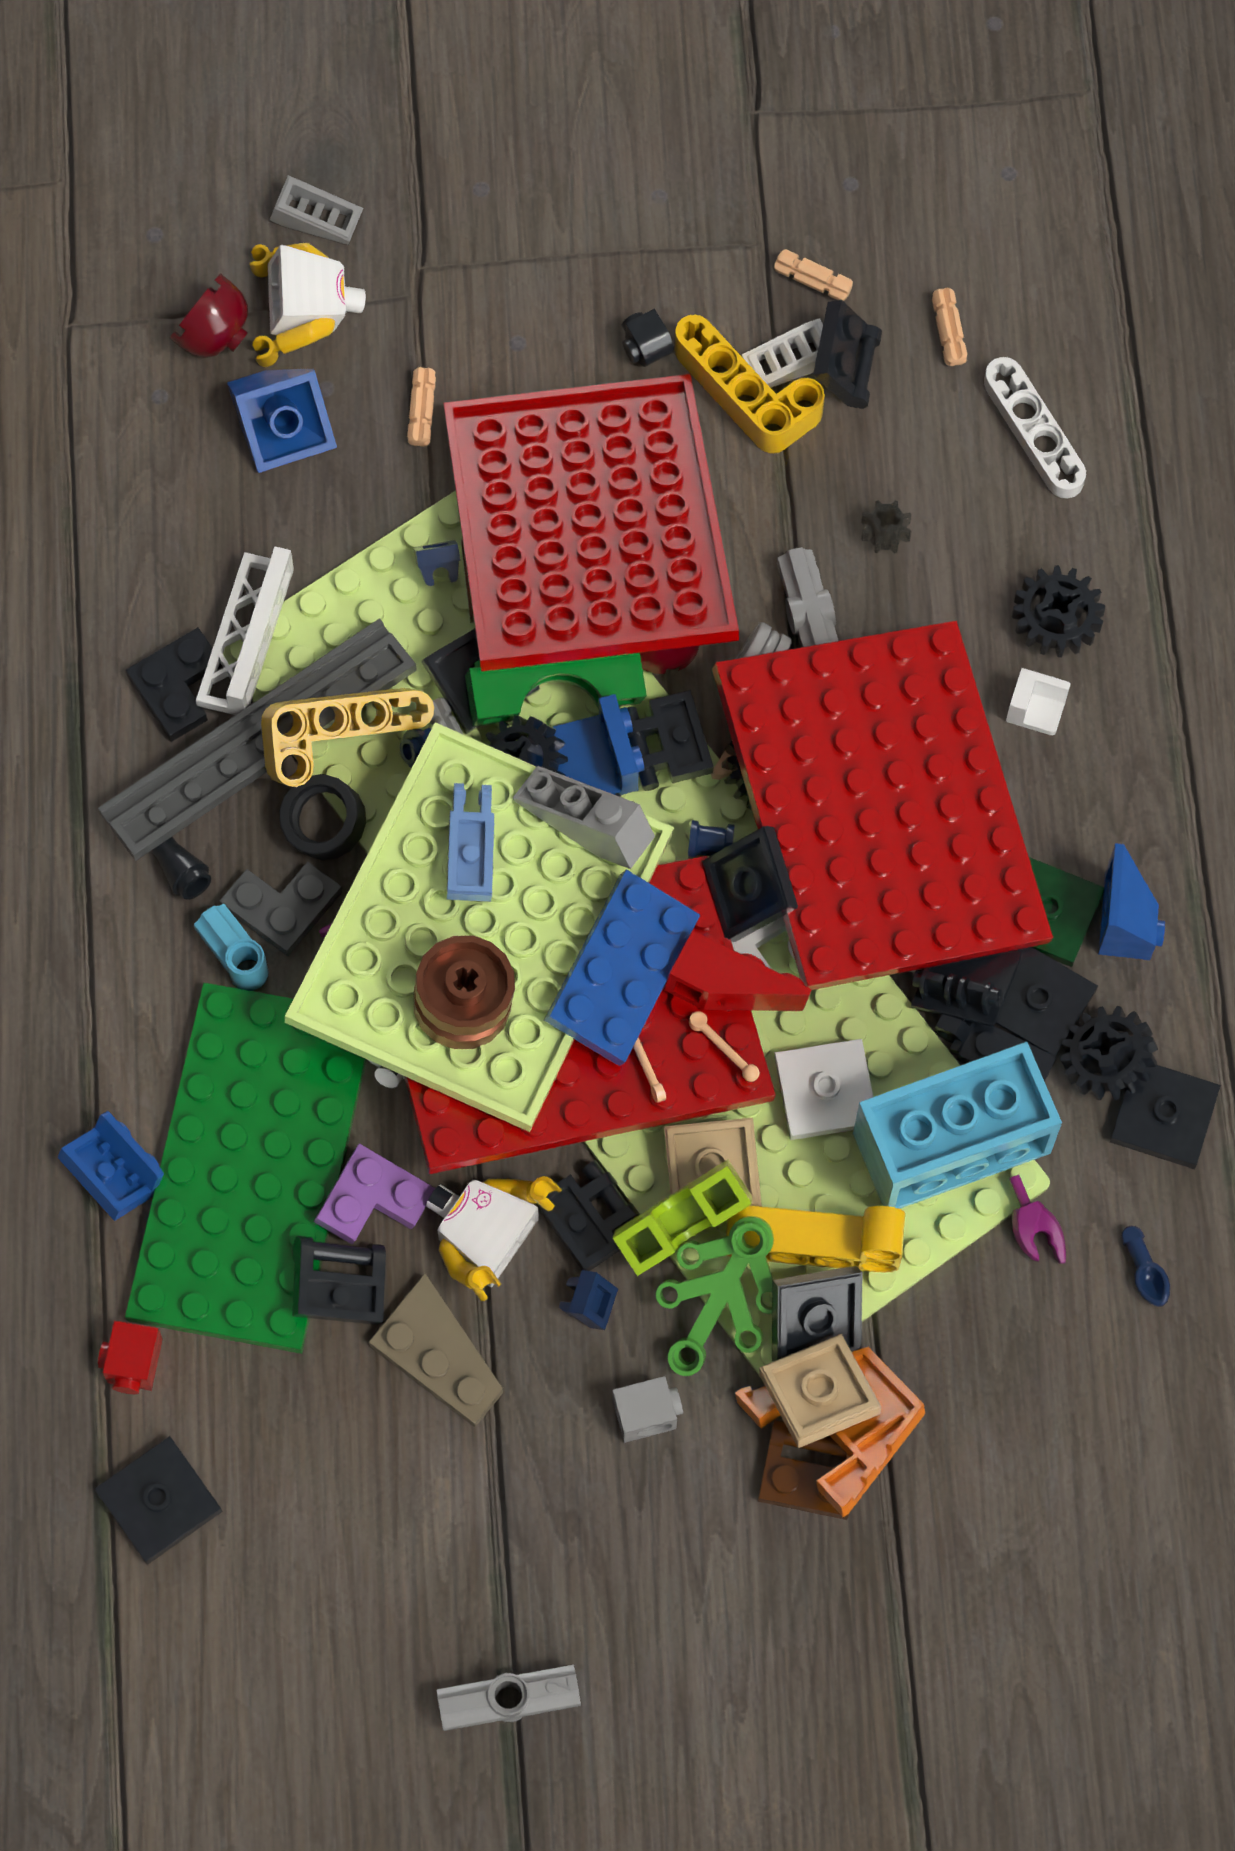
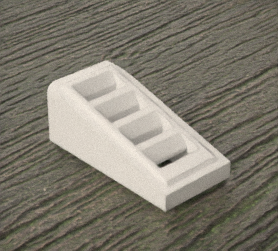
[742,318,823,388]

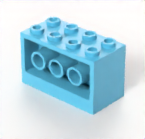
[853,1042,1062,1209]

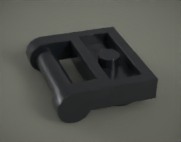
[813,300,882,409]
[292,1236,386,1325]

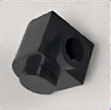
[621,308,675,367]

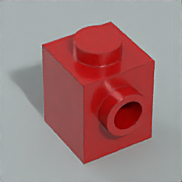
[98,1321,163,1395]

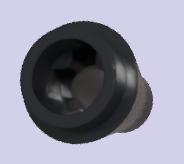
[152,837,211,900]

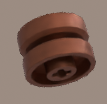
[413,935,515,1049]

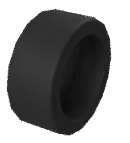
[279,774,366,860]

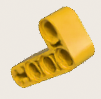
[675,314,825,453]
[261,688,434,787]
[726,1206,905,1273]

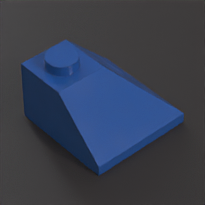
[227,369,337,473]
[1098,843,1165,960]

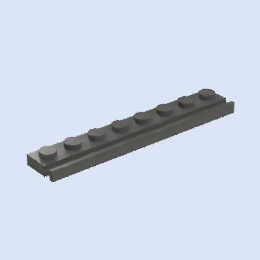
[98,618,417,861]

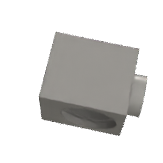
[612,1376,683,1443]

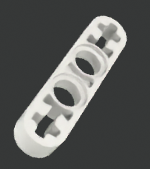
[984,357,1086,499]

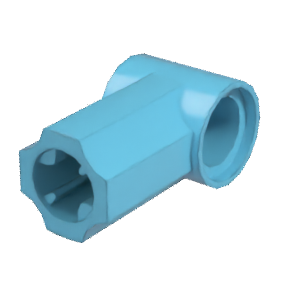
[194,904,268,991]

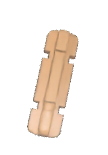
[774,249,853,301]
[932,288,968,367]
[407,367,436,447]

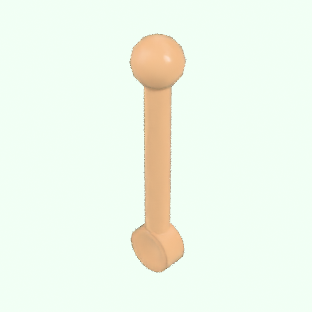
[689,1011,760,1082]
[633,1037,666,1103]

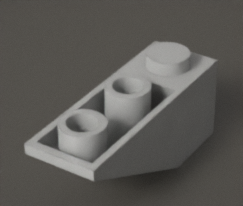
[513,766,655,869]

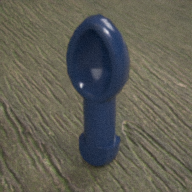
[1121,1226,1170,1307]

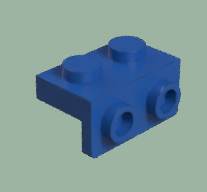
[57,1111,164,1221]

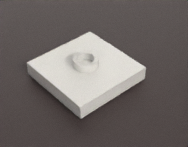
[775,1039,873,1140]

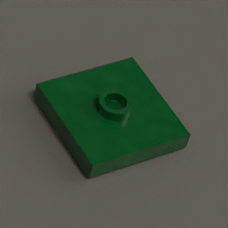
[1029,857,1105,967]

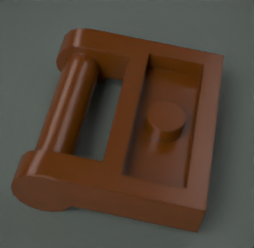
[758,1420,850,1520]

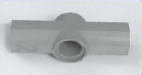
[777,547,838,647]
[437,1665,581,1731]

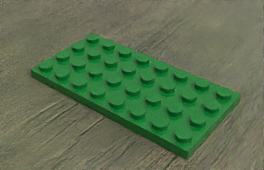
[125,982,367,1354]

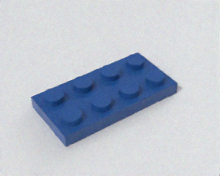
[544,869,700,1066]

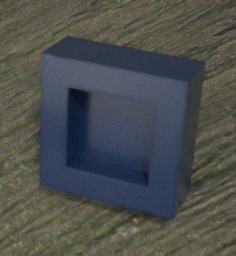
[413,540,461,586]
[559,1270,618,1330]

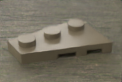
[369,1274,503,1427]

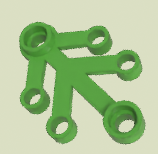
[656,1216,774,1376]

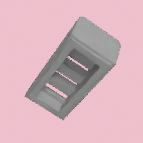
[269,175,363,245]

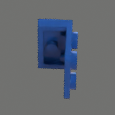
[553,694,645,795]

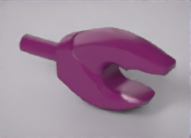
[1009,1174,1066,1264]

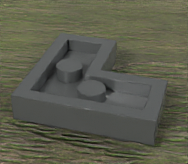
[219,862,342,956]

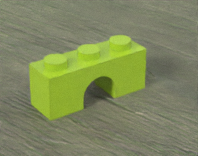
[613,1159,752,1276]

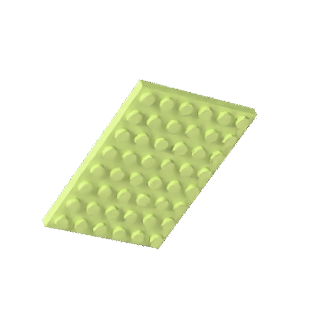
[285,722,674,1132]

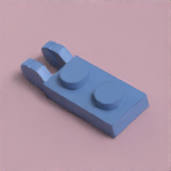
[447,783,494,902]

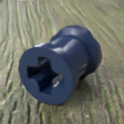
[688,820,735,859]

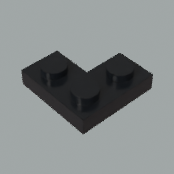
[126,627,222,742]

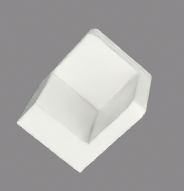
[1006,668,1070,735]

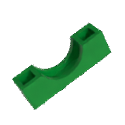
[465,653,647,727]

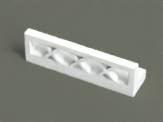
[196,547,294,715]

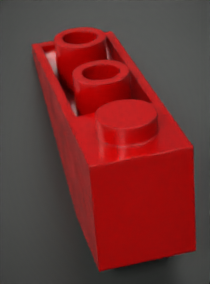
[664,930,812,1011]

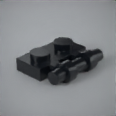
[627,690,714,791]
[535,1160,640,1271]

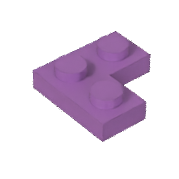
[314,1144,435,1244]

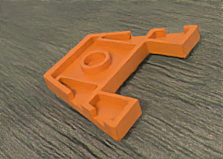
[735,1347,925,1517]

